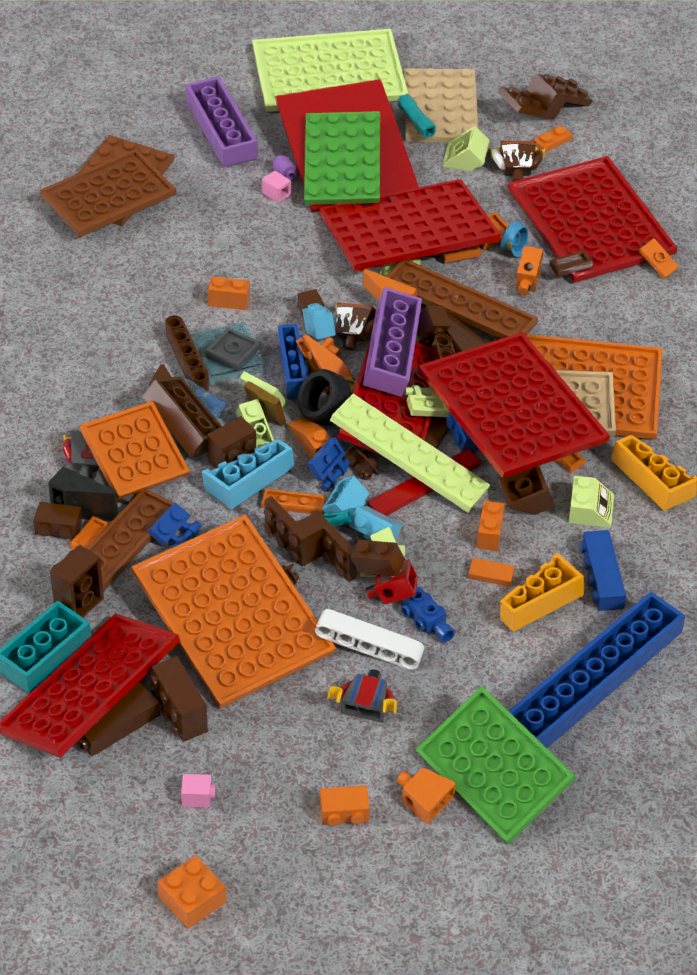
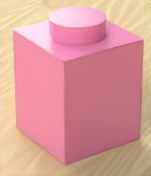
[262,171,291,203]
[181,774,216,807]

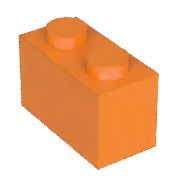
[208,276,250,310]
[477,501,505,551]
[320,785,370,826]

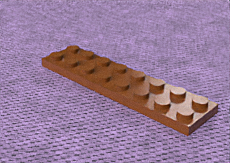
[386,260,538,339]

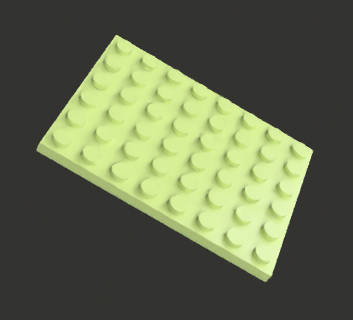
[252,29,408,112]

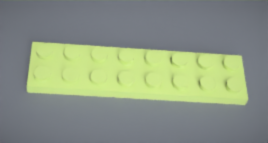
[330,394,490,513]

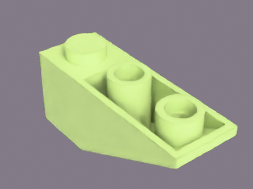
[235,399,274,448]

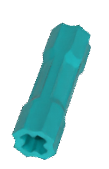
[397,94,436,138]

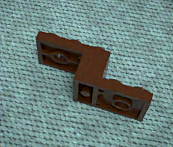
[498,73,593,120]
[264,496,356,582]

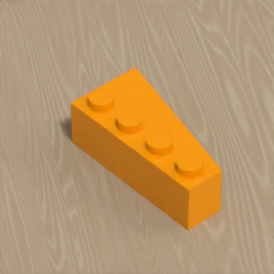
[611,435,697,511]
[500,553,584,632]

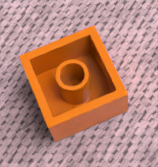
[157,855,227,929]

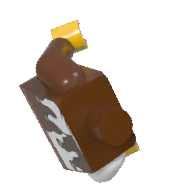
[488,140,546,182]
[332,302,376,350]

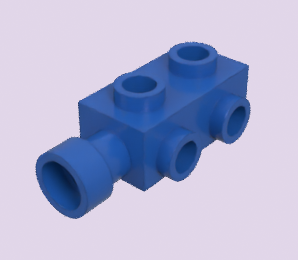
[401,586,455,643]

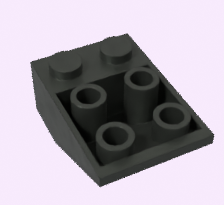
[48,466,118,521]

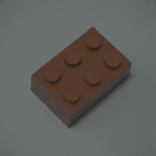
[50,545,104,618]
[150,656,208,742]

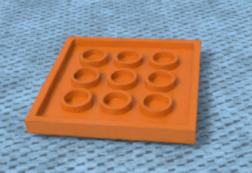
[79,401,190,500]

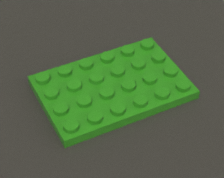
[304,111,380,205]
[415,686,577,844]

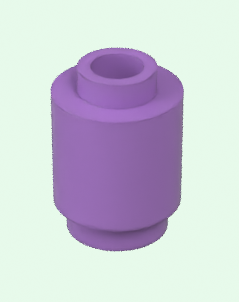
[273,155,298,180]

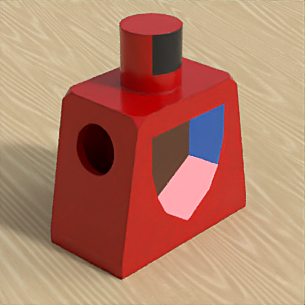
[366,559,418,604]

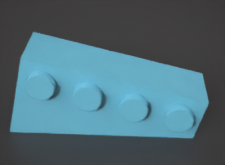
[202,439,295,509]

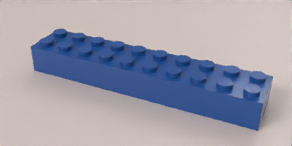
[509,591,685,748]

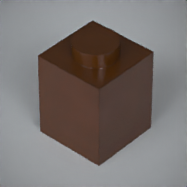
[298,289,324,318]

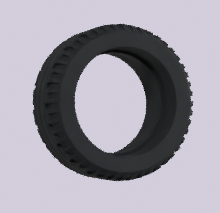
[297,369,351,426]

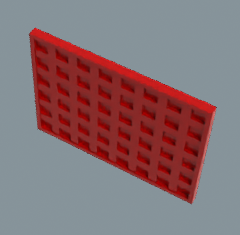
[319,179,501,271]

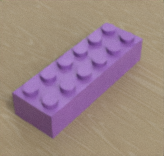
[185,76,258,167]
[363,287,422,397]

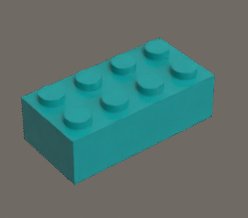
[0,600,91,694]

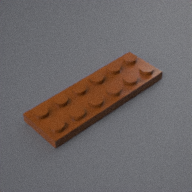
[87,489,174,592]

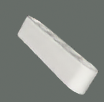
[315,609,424,670]

